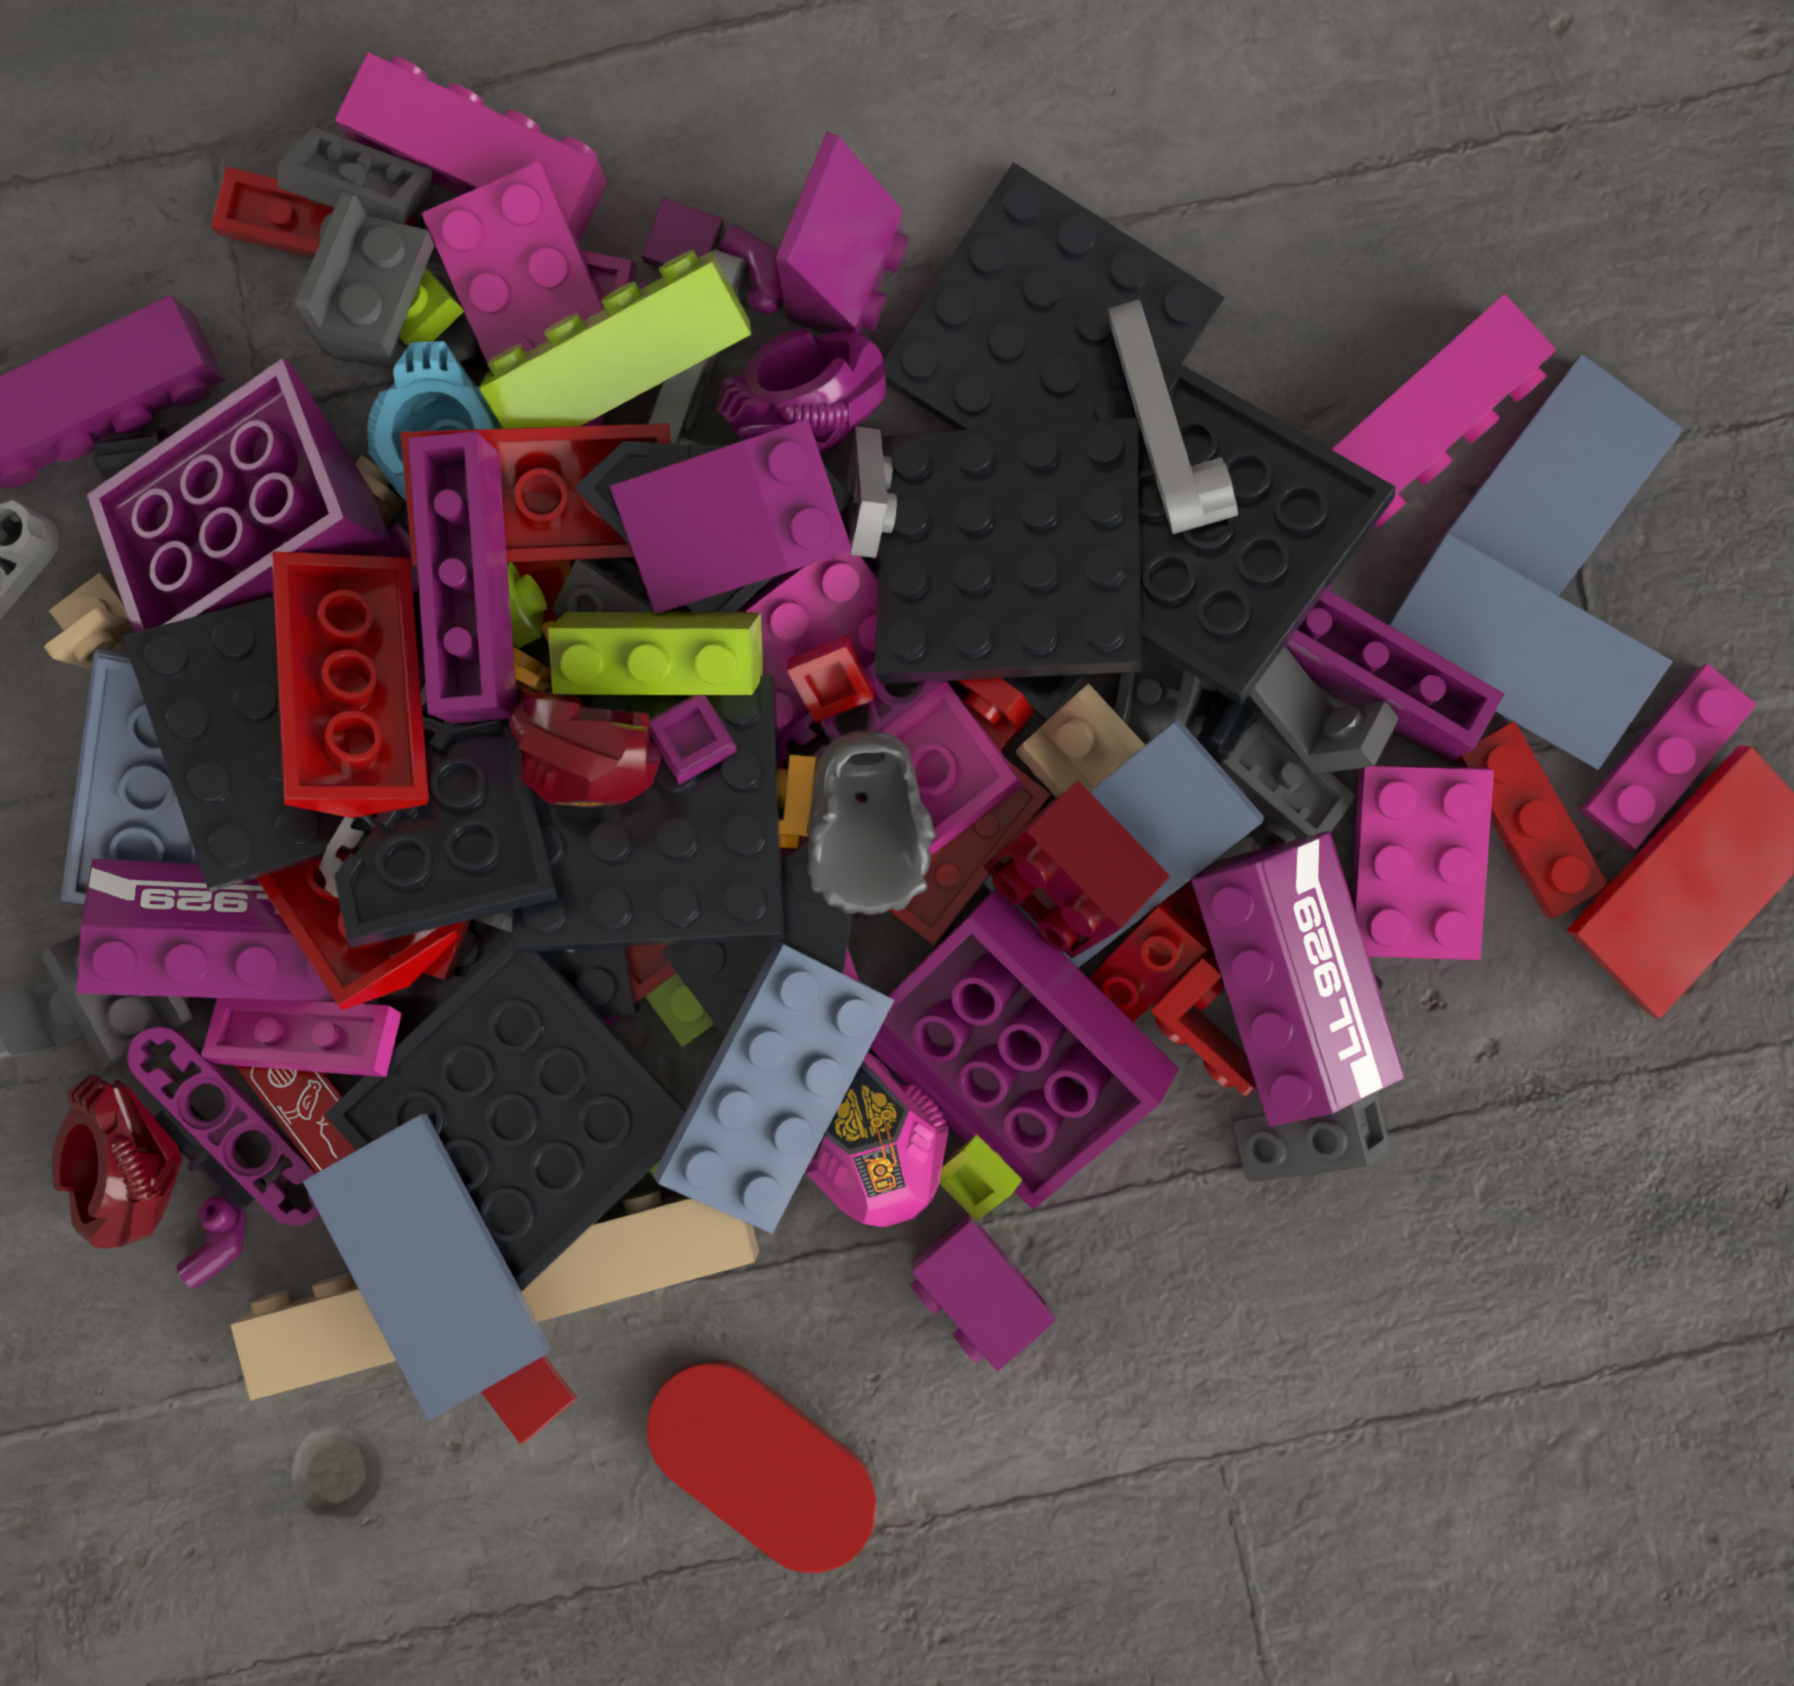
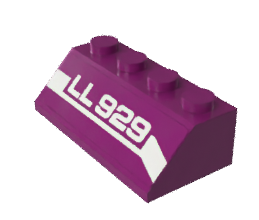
[1192,830,1405,1127]
[77,859,335,1001]

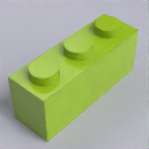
[548,612,763,695]

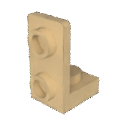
[44,572,133,670]

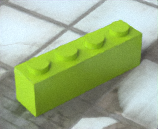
[479,250,751,428]

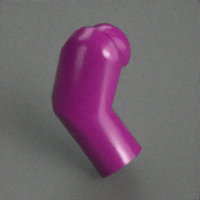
[719,224,784,315]
[176,1195,246,1289]

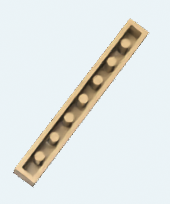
[230,1189,759,1401]

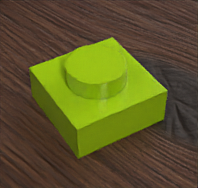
[399,267,465,346]
[507,562,547,648]
[645,973,715,1047]
[939,1134,1022,1221]

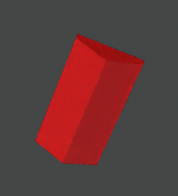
[401,423,671,566]
[271,551,429,818]
[256,852,458,1010]

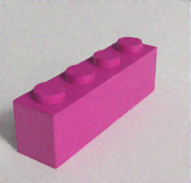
[335,52,608,244]
[1332,294,1557,529]

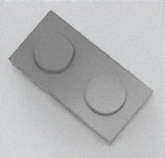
[845,427,897,558]

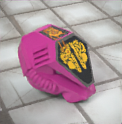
[806,1052,949,1227]

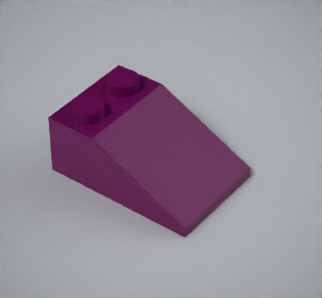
[776,131,910,334]
[609,419,852,614]

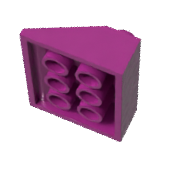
[87,358,392,633]
[870,888,1179,1210]

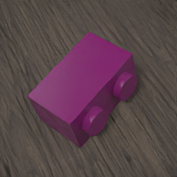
[910,1212,1056,1372]

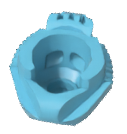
[367,341,503,500]

